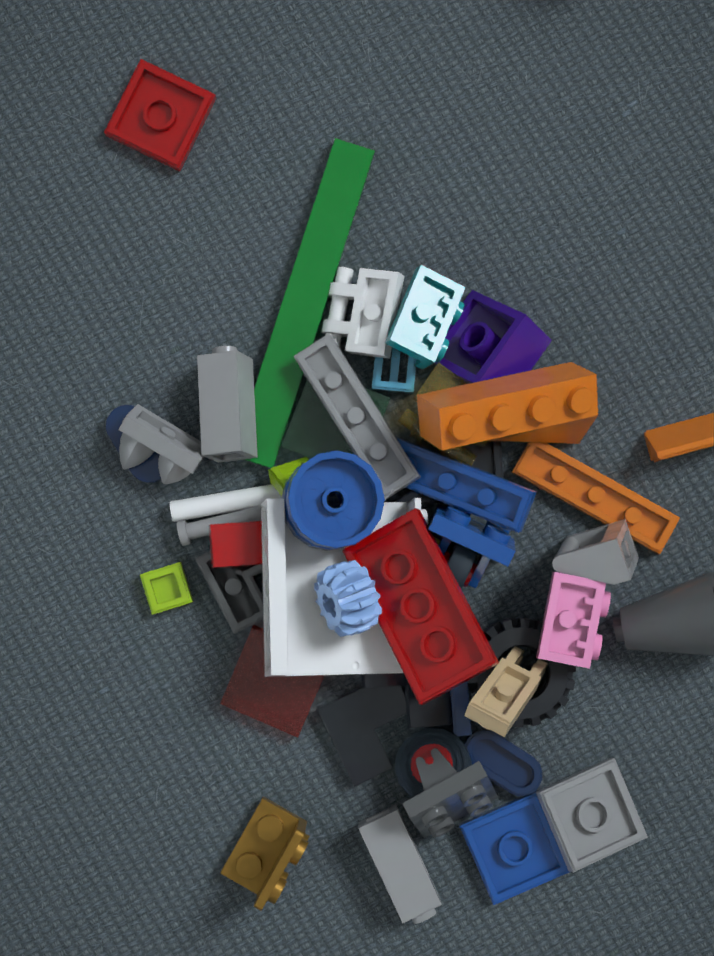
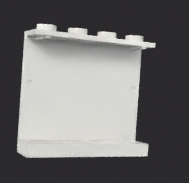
[261,498,428,677]

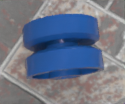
[282,451,385,551]

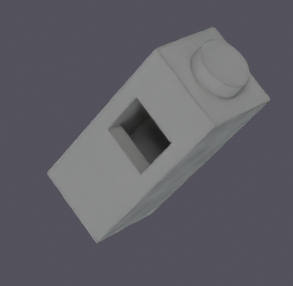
[197,346,258,463]
[358,804,442,924]

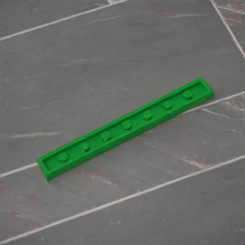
[244,138,375,468]

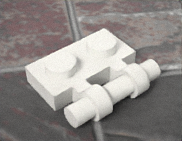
[321,267,405,359]

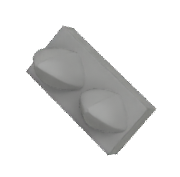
[119,404,205,484]

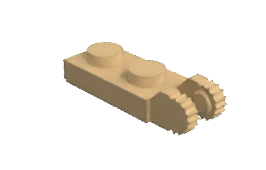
[464,646,548,737]

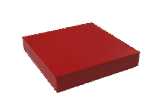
[104,59,216,171]

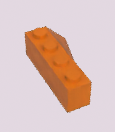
[417,362,598,451]

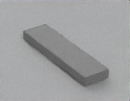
[293,333,421,500]

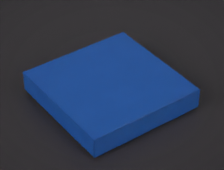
[459,791,569,905]

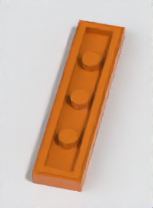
[511,442,680,555]

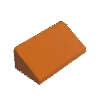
[644,413,714,462]

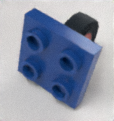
[428,503,516,589]

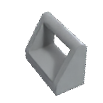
[552,519,639,585]

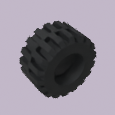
[468,617,576,727]

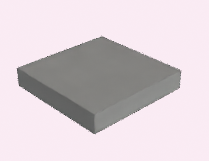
[536,758,648,873]

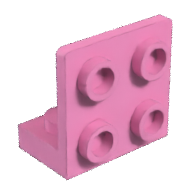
[536,572,611,669]

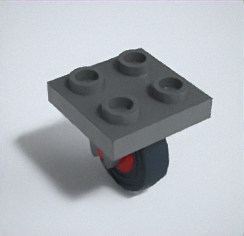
[395,728,499,838]

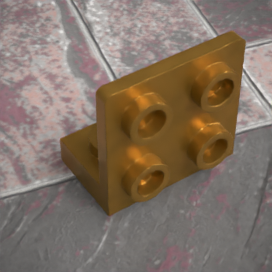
[220,796,310,911]

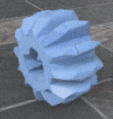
[314,560,382,637]

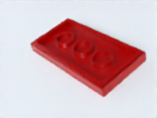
[342,508,499,705]

